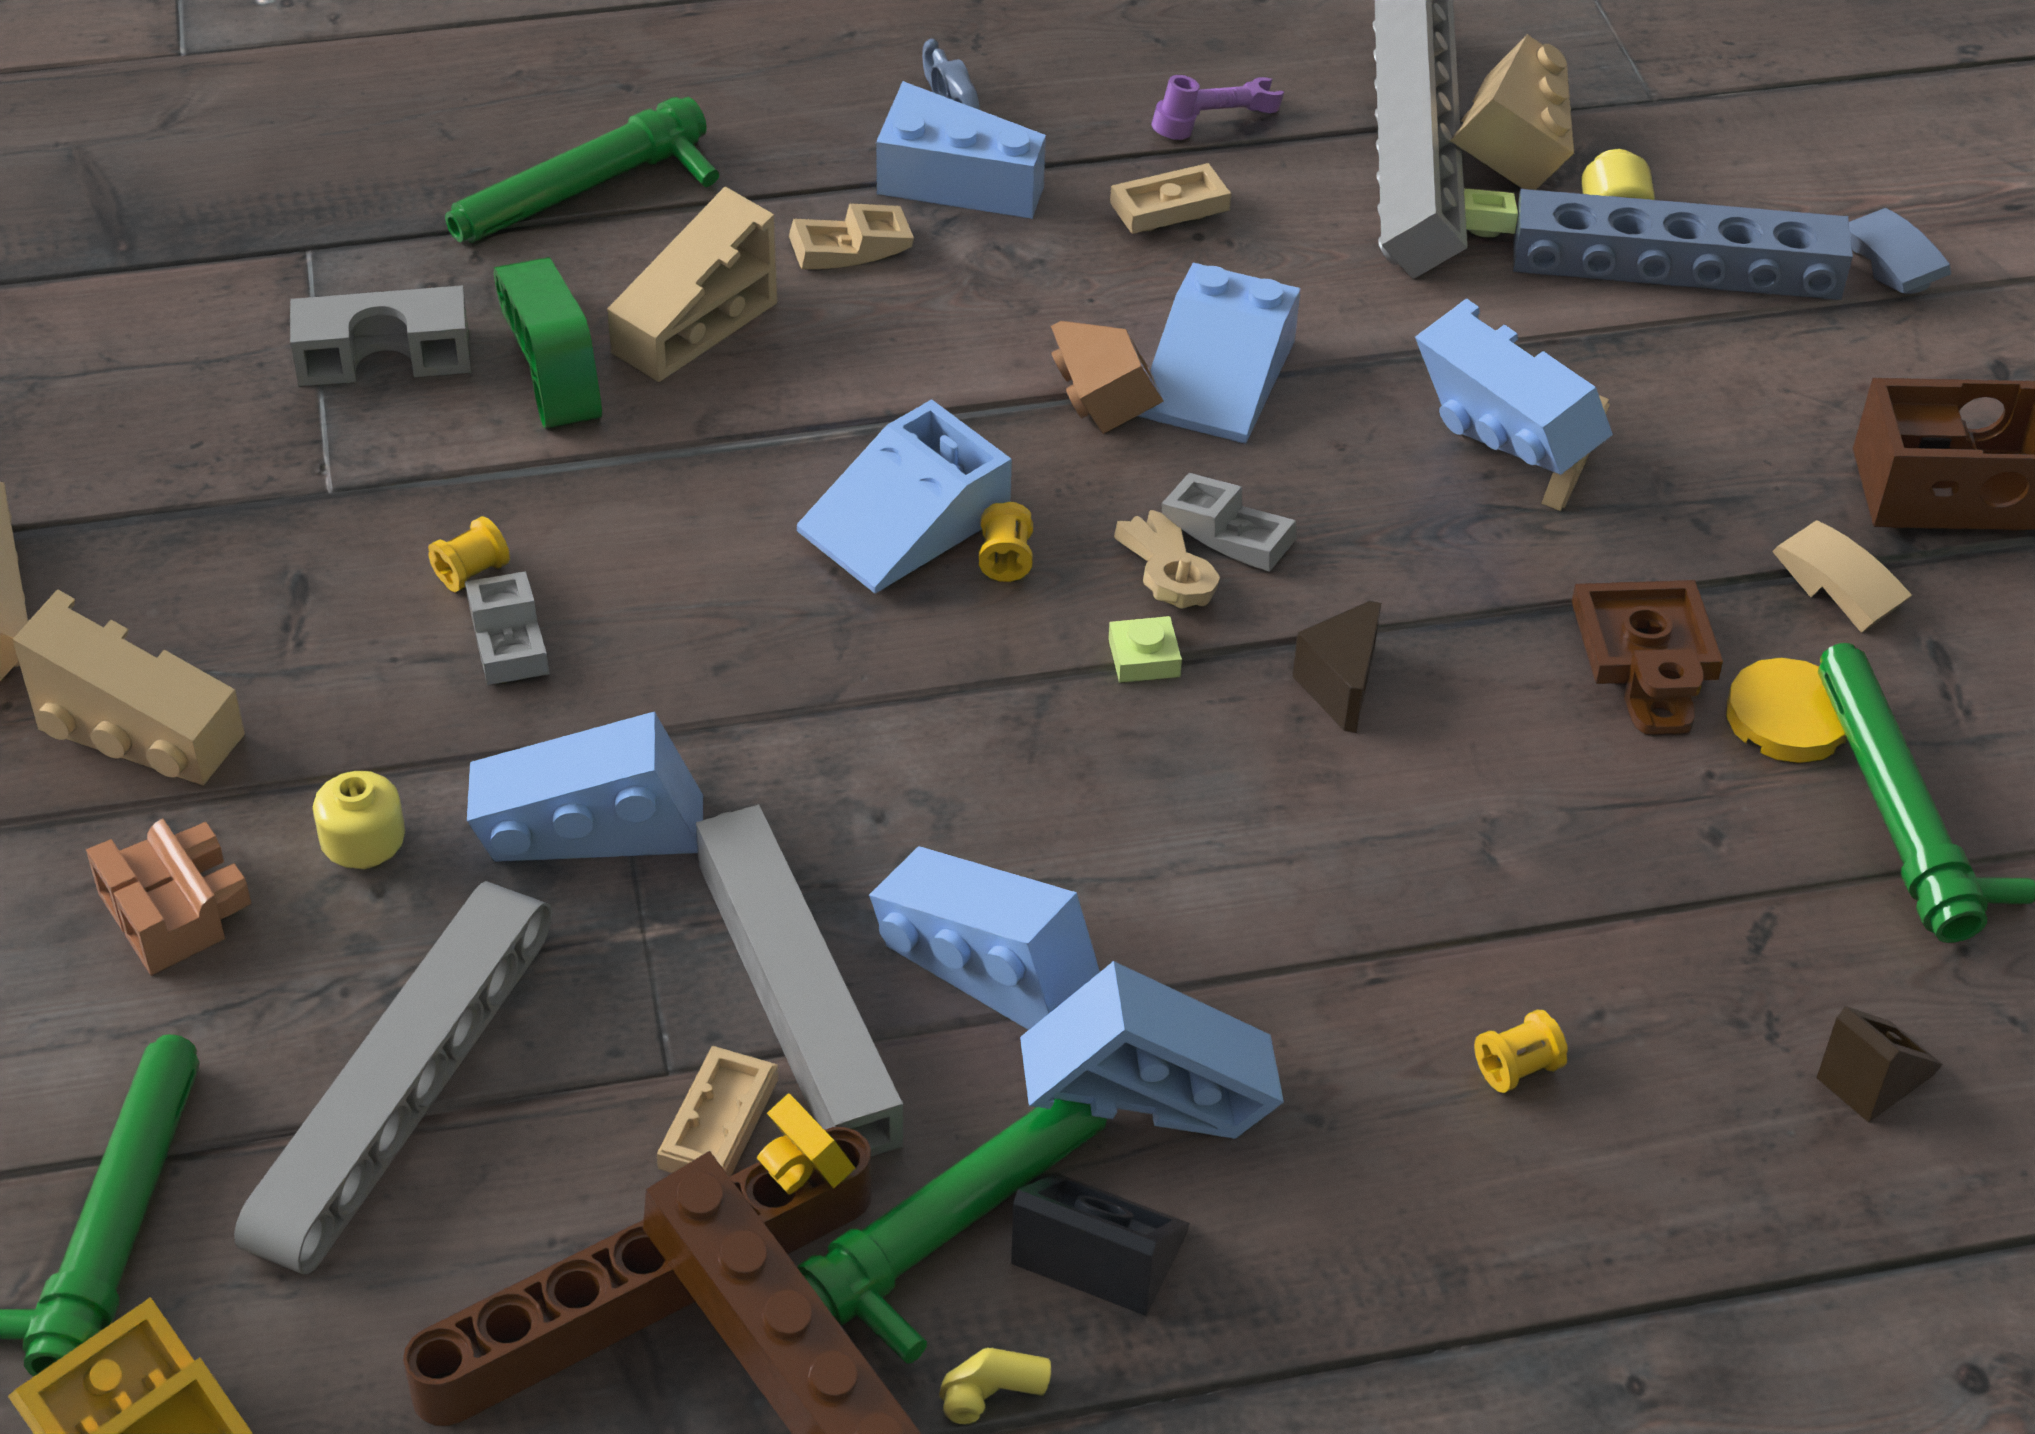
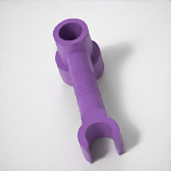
[1151,75,1284,140]

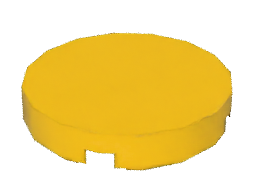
[1726,657,1847,763]

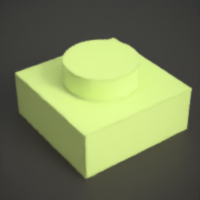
[1464,188,1518,237]
[1108,616,1182,683]

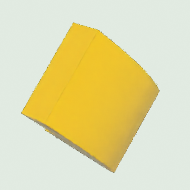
[8,1297,253,1434]

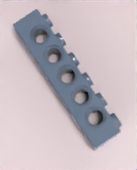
[1513,189,1853,300]

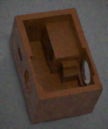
[1853,378,2035,530]

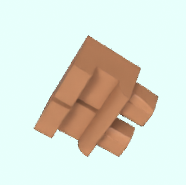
[86,818,252,976]

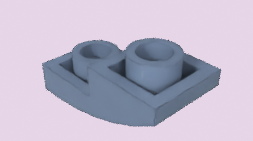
[1849,208,1951,294]

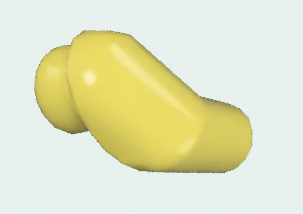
[939,1348,1051,1424]

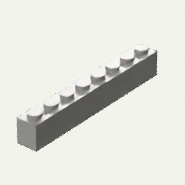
[1373,0,1467,279]

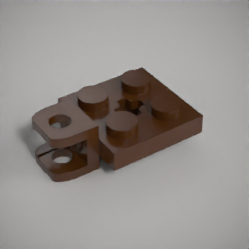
[1572,580,1723,735]

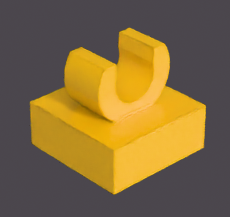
[757,1093,856,1194]

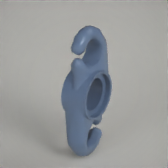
[922,39,980,110]

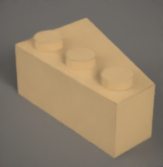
[1451,34,1574,190]
[607,186,777,382]
[12,589,245,786]

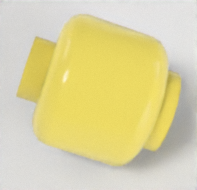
[1582,149,1655,200]
[312,771,405,869]

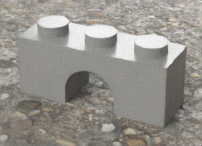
[290,285,471,387]

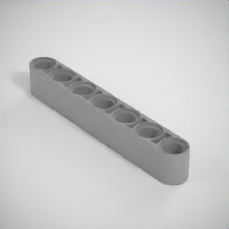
[234,881,552,1274]

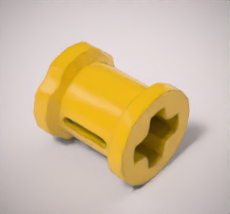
[979,502,1033,582]
[428,516,510,592]
[1474,1010,1568,1093]

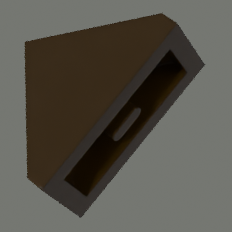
[1293,601,1382,733]
[1816,1006,1943,1123]

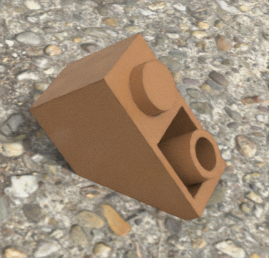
[1051,321,1164,434]

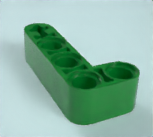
[494,257,602,429]

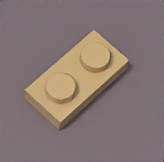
[1110,163,1231,234]

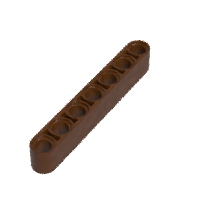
[403,1127,872,1426]

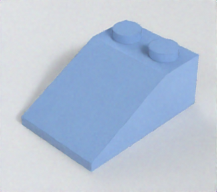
[1137,262,1301,444]

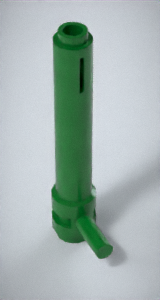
[445,97,719,243]
[1818,643,2035,943]
[0,1034,200,1377]
[797,1099,1107,1364]

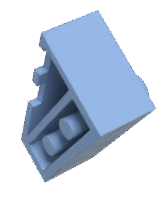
[876,81,1046,219]
[1415,299,1613,475]
[467,711,703,862]
[869,846,1100,1030]
[1020,961,1284,1139]

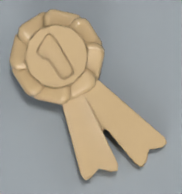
[1114,510,1220,609]

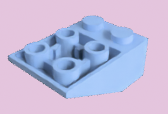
[797,400,1012,594]

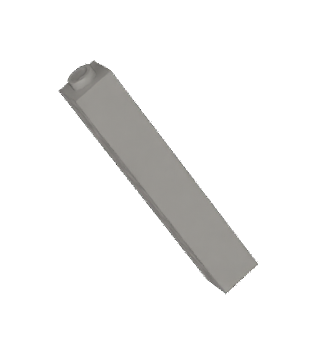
[696,804,903,1157]

